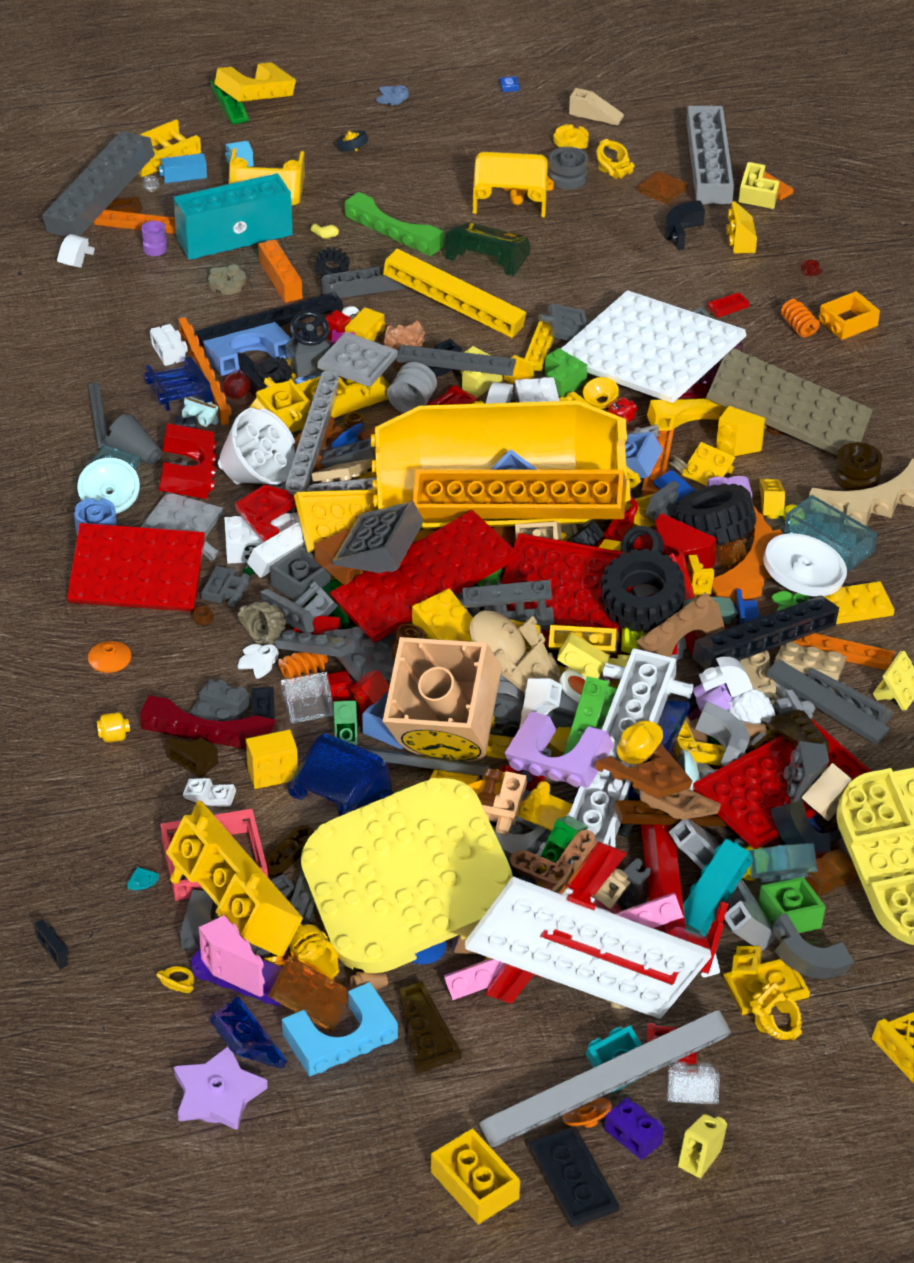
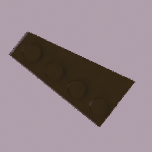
[760,709,830,751]
[400,981,462,1074]

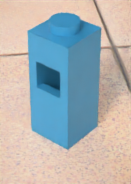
[158,153,207,183]

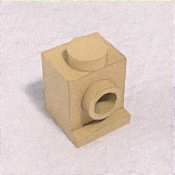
[592,869,631,909]

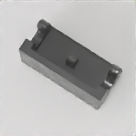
[619,858,650,909]

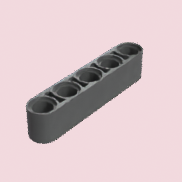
[322,266,408,298]

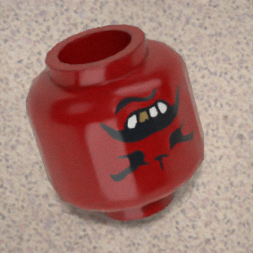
[606,397,637,424]

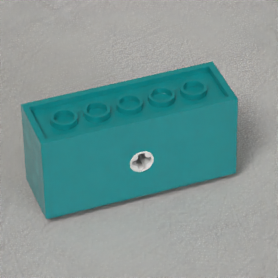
[174,173,293,259]

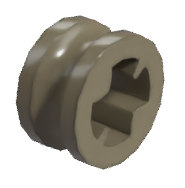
[668,456,688,475]

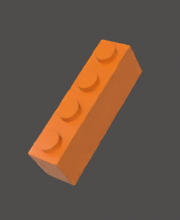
[258,239,302,303]

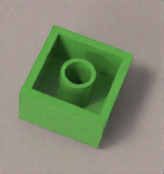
[758,877,826,933]

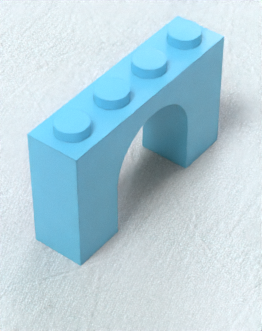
[282,982,398,1077]

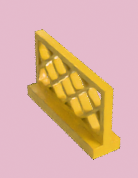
[871,1012,914,1084]

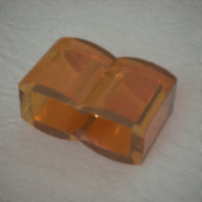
[801,850,857,896]

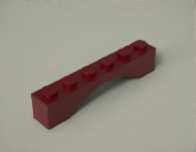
[140,695,277,750]

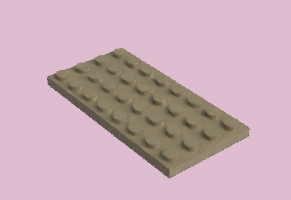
[706,348,873,456]

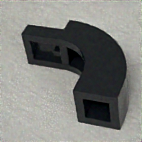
[665,200,705,250]
[770,801,842,856]

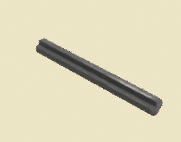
[89,382,108,450]

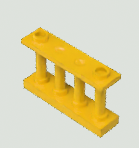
[138,120,201,177]

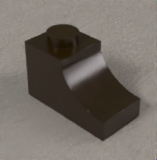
[166,737,218,778]

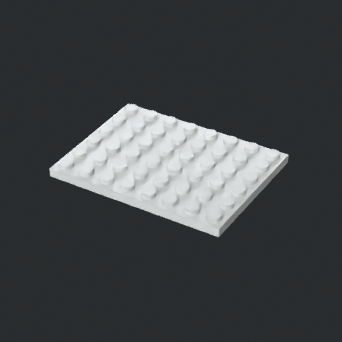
[561,290,747,403]

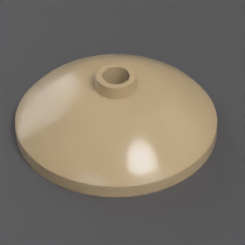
[470,610,526,665]

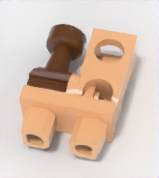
[477,768,527,835]

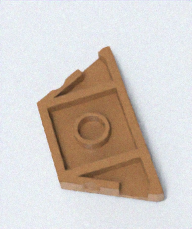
[639,789,721,820]

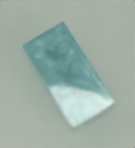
[784,495,878,571]

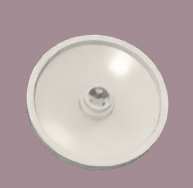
[763,534,847,596]

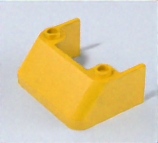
[229,148,305,205]
[473,152,548,217]

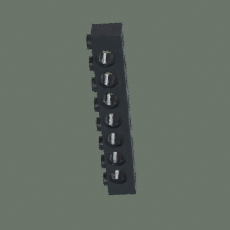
[692,595,839,669]

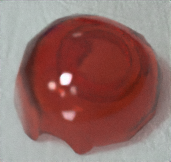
[222,370,251,400]

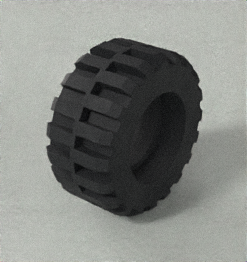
[673,483,757,546]
[601,549,685,632]

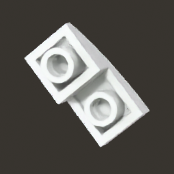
[183,778,236,807]

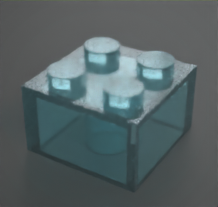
[748,843,817,882]

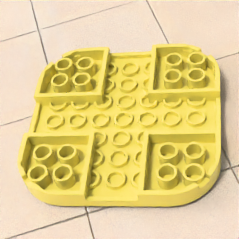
[836,768,914,945]
[301,778,514,973]

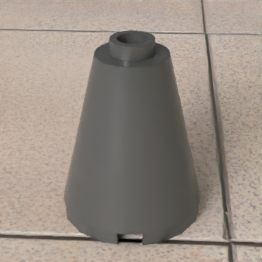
[105,413,161,465]

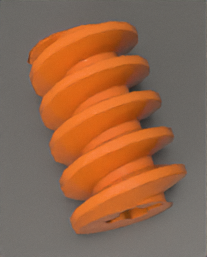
[781,299,820,338]
[278,651,328,684]

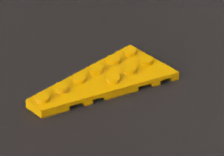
[294,490,378,553]

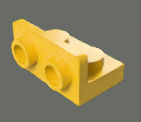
[687,555,714,598]

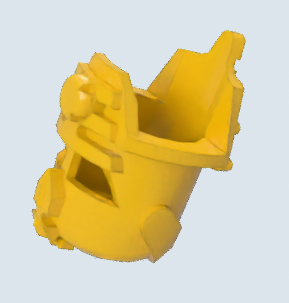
[289,923,339,988]

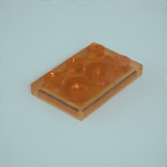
[267,955,350,1033]

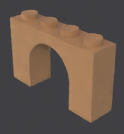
[636,592,725,658]

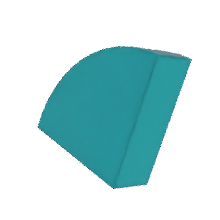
[127,867,159,890]

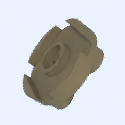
[208,264,246,295]

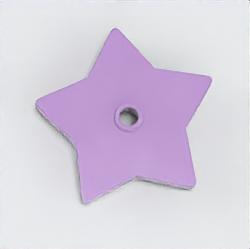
[174,1047,268,1130]

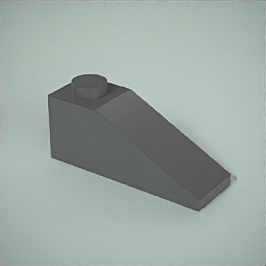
[318,438,376,471]

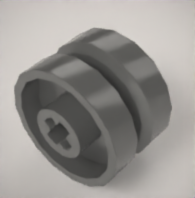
[548,147,588,189]

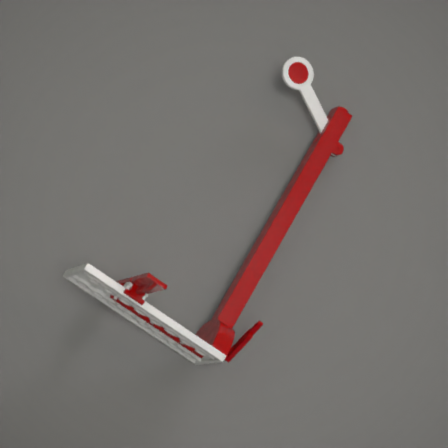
[465,670,728,1019]

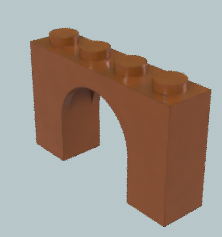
[314,528,414,585]

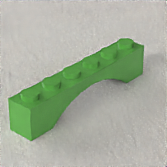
[345,192,444,256]

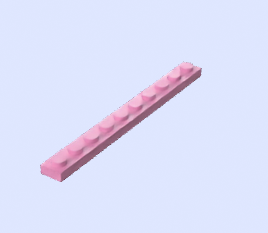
[444,893,683,1000]

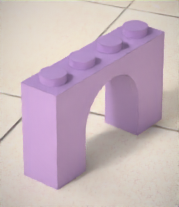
[504,711,614,788]

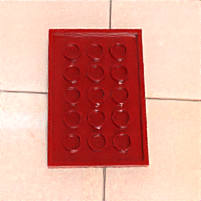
[67,523,205,612]

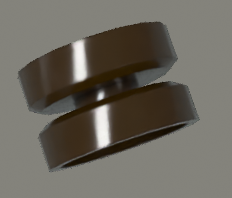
[835,442,882,491]

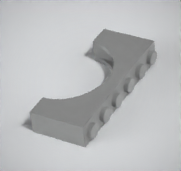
[669,819,776,951]

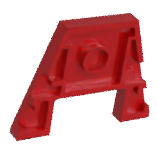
[235,485,297,542]

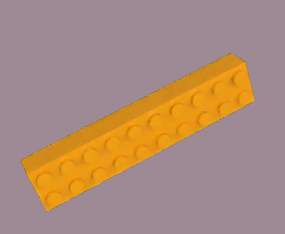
[413,470,627,519]

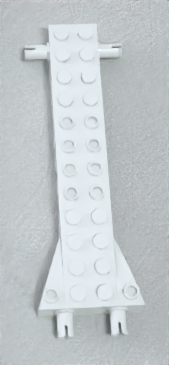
[526,648,693,888]

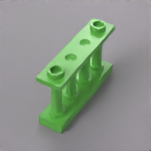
[564,676,617,755]

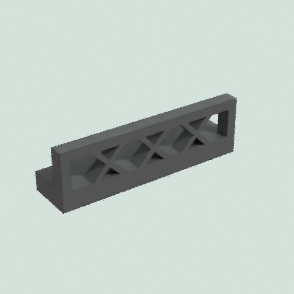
[808,668,893,725]

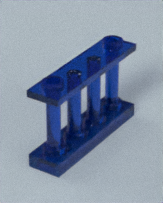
[144,356,213,411]

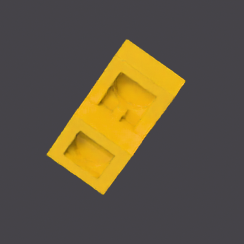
[732,946,762,975]

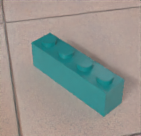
[683,839,753,936]

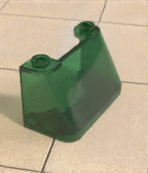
[445,222,531,277]

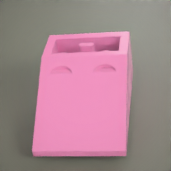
[199,915,265,997]

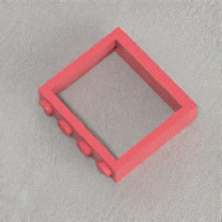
[160,809,268,901]

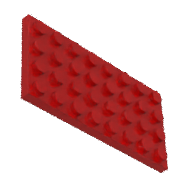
[330,510,519,643]
[693,719,872,850]

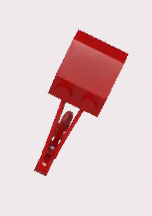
[597,497,716,569]

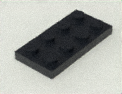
[528,1126,619,1228]

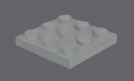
[318,332,398,387]
[141,492,223,537]

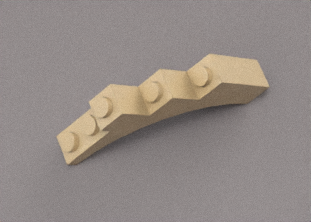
[808,458,914,528]

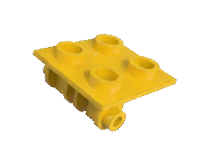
[682,442,735,487]
[517,781,573,831]

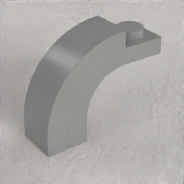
[695,701,750,766]

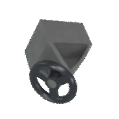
[285,311,332,377]

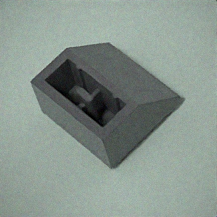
[784,741,829,803]

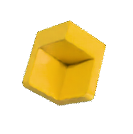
[504,355,534,385]

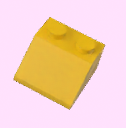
[716,406,766,456]

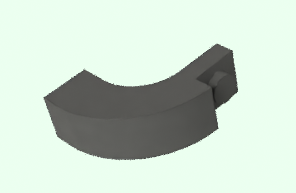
[771,913,854,979]

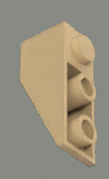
[569,88,624,125]

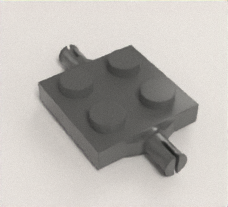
[538,303,589,341]

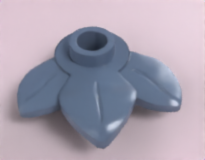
[376,86,409,105]

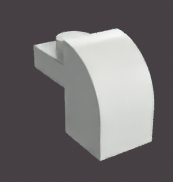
[57,234,95,268]
[699,657,753,697]

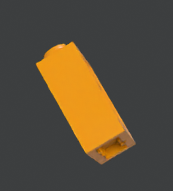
[819,291,880,340]

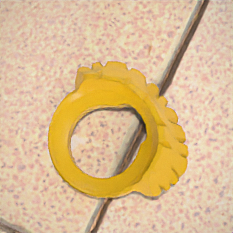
[156,966,194,994]

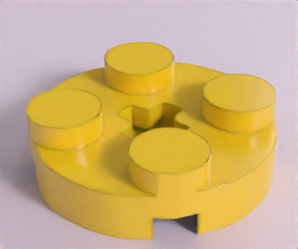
[554,125,589,149]

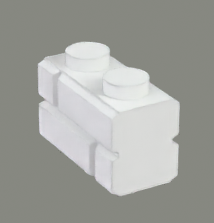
[150,324,188,366]

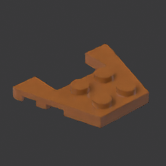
[595,743,693,799]

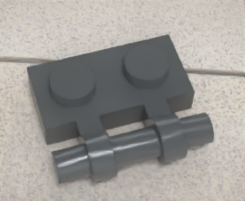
[201,566,250,607]

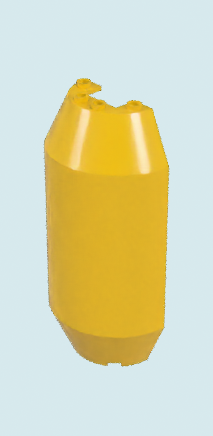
[371,401,631,529]

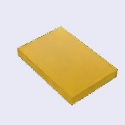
[723,959,810,1015]

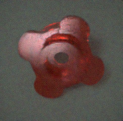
[801,259,822,276]

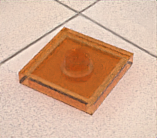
[638,171,688,204]

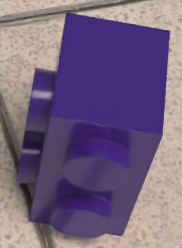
[604,1098,664,1160]

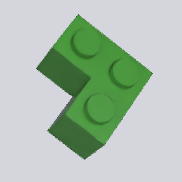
[545,348,588,397]

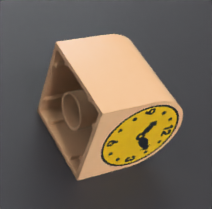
[383,637,502,762]

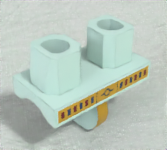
[182,396,219,427]

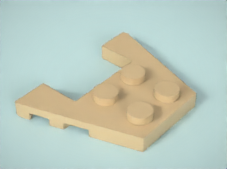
[494,616,562,693]

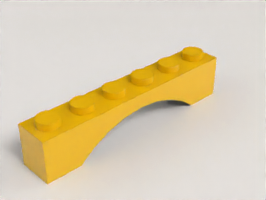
[647,399,767,431]

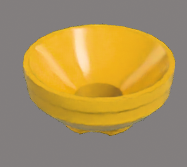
[583,377,619,409]

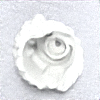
[727,689,776,724]

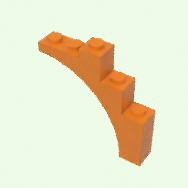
[710,507,783,604]

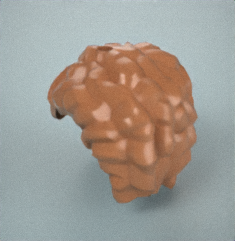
[384,320,426,352]

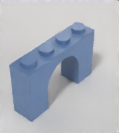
[203,322,291,376]

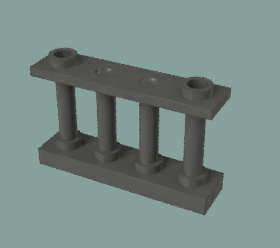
[463,580,554,631]

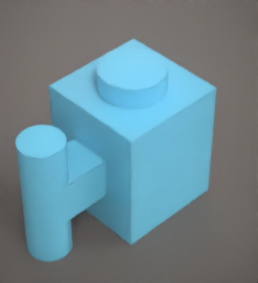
[225,141,253,167]

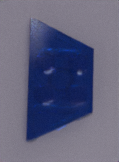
[209,997,288,1069]

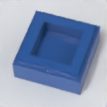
[500,76,519,92]

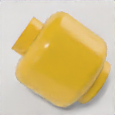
[96,712,130,743]

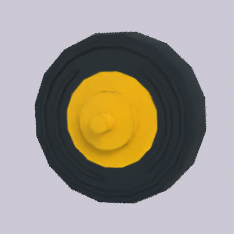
[337,130,368,152]

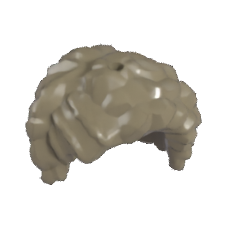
[238,602,286,645]

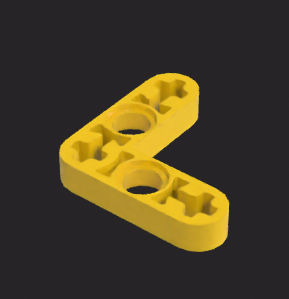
[664,714,735,766]

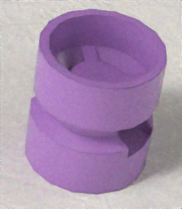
[142,221,167,256]

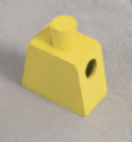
[678,1114,727,1178]

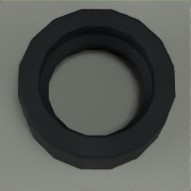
[622,525,664,554]

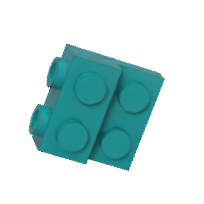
[585,1025,642,1094]

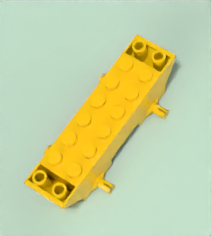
[249,375,390,433]
[166,801,303,956]

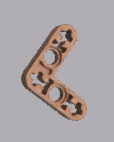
[510,830,597,888]

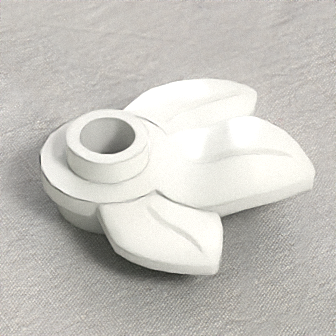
[238,644,279,679]

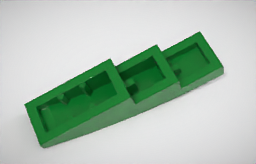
[210,80,249,125]

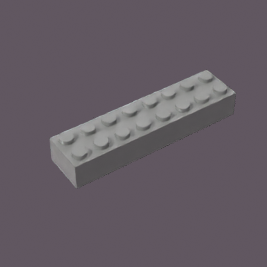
[686,106,734,204]

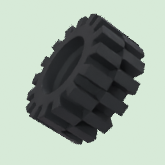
[315,247,350,279]
[254,357,292,383]
[566,521,604,546]

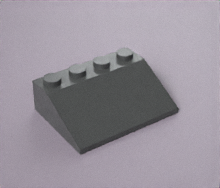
[332,501,424,573]

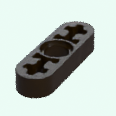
[265,825,314,877]

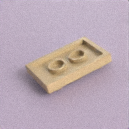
[312,459,373,483]
[774,642,847,681]

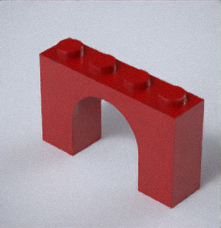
[159,423,217,499]

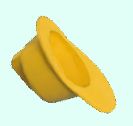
[617,721,663,765]

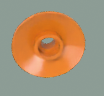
[88,641,132,673]
[562,1098,612,1128]

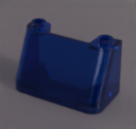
[288,733,393,816]

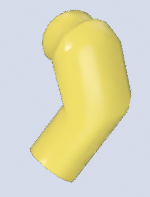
[311,224,339,239]

